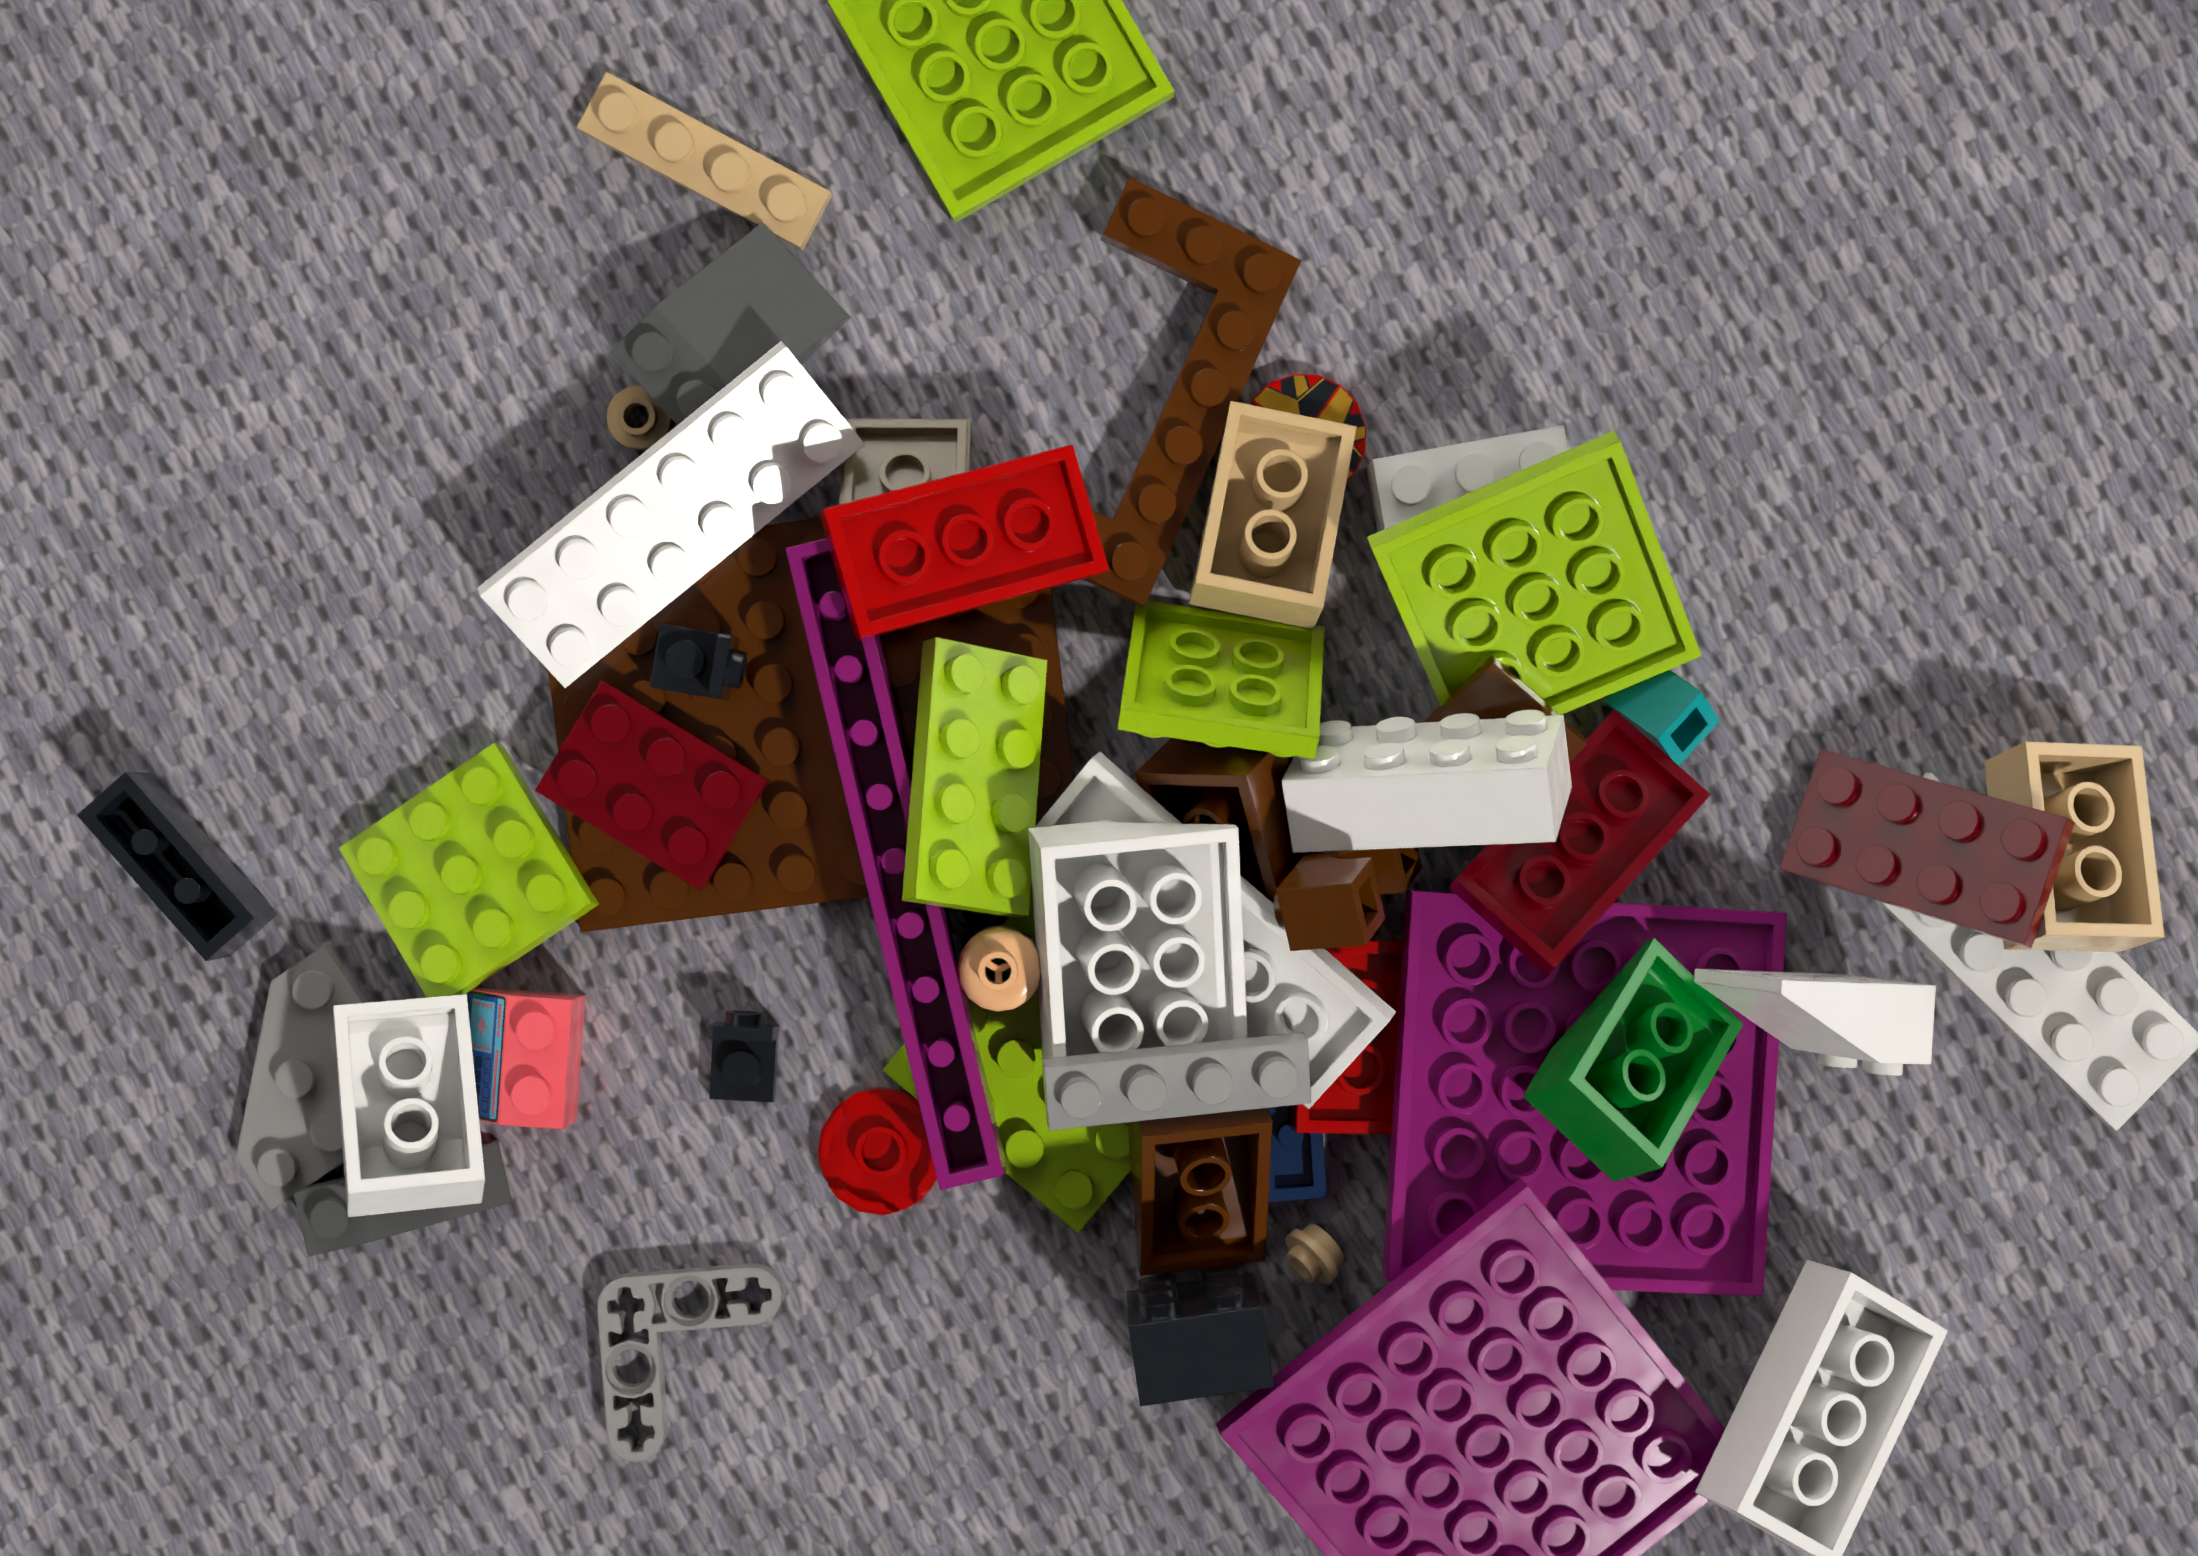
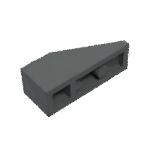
[294,1140,513,1257]

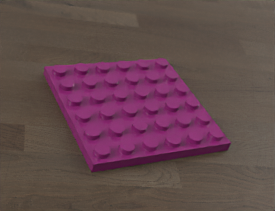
[1382,890,1787,1296]
[1215,1178,1725,1556]

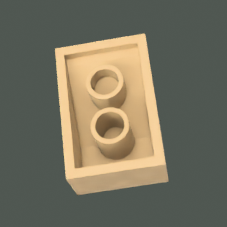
[1189,401,1357,629]

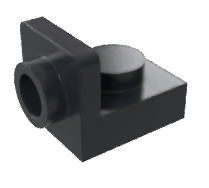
[649,623,747,701]
[708,1010,779,1103]

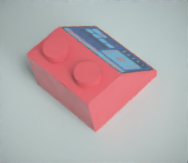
[466,987,586,1129]

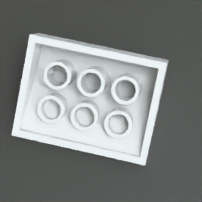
[1028,822,1248,1059]

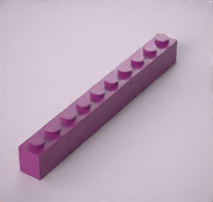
[785,538,1007,1190]

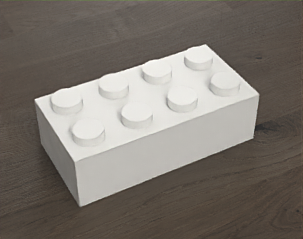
[1282,710,1572,853]
[1695,1260,1948,1556]

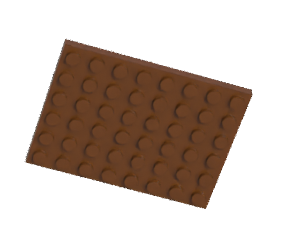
[548,518,1075,932]

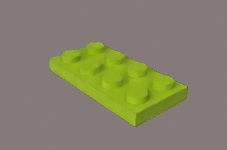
[902,637,1047,918]

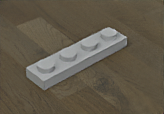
[1042,1032,1311,1130]

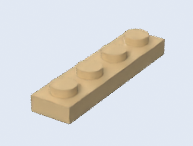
[576,72,832,251]

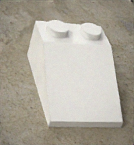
[1694,969,1936,1076]
[333,994,485,1217]

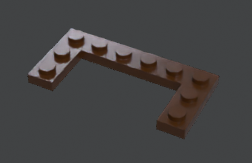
[1082,177,1302,607]

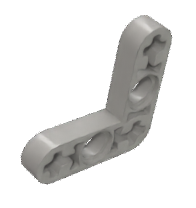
[597,1263,785,1462]

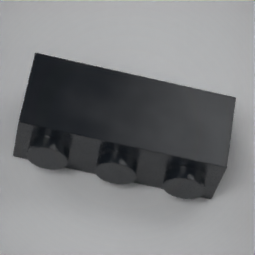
[77,772,277,961]

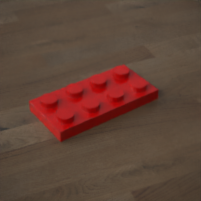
[819,444,1109,641]

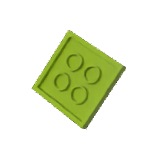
[1117,600,1325,759]
[339,743,599,998]

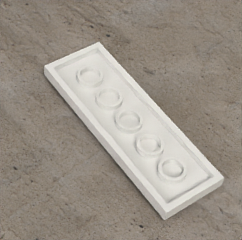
[477,341,865,688]
[1036,752,1396,1109]
[1875,773,2198,1131]

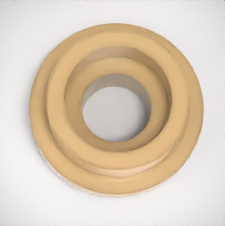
[606,386,671,450]
[1285,1224,1345,1285]

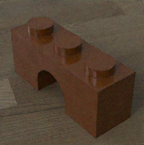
[1274,848,1423,951]

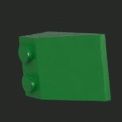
[1523,938,1743,1182]

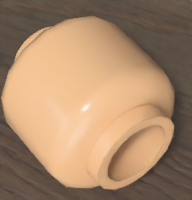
[957,925,1041,1012]

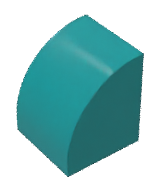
[1604,670,1720,766]

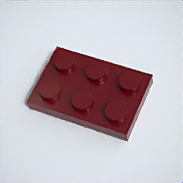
[535,680,770,891]

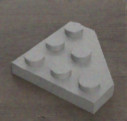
[236,945,368,1210]

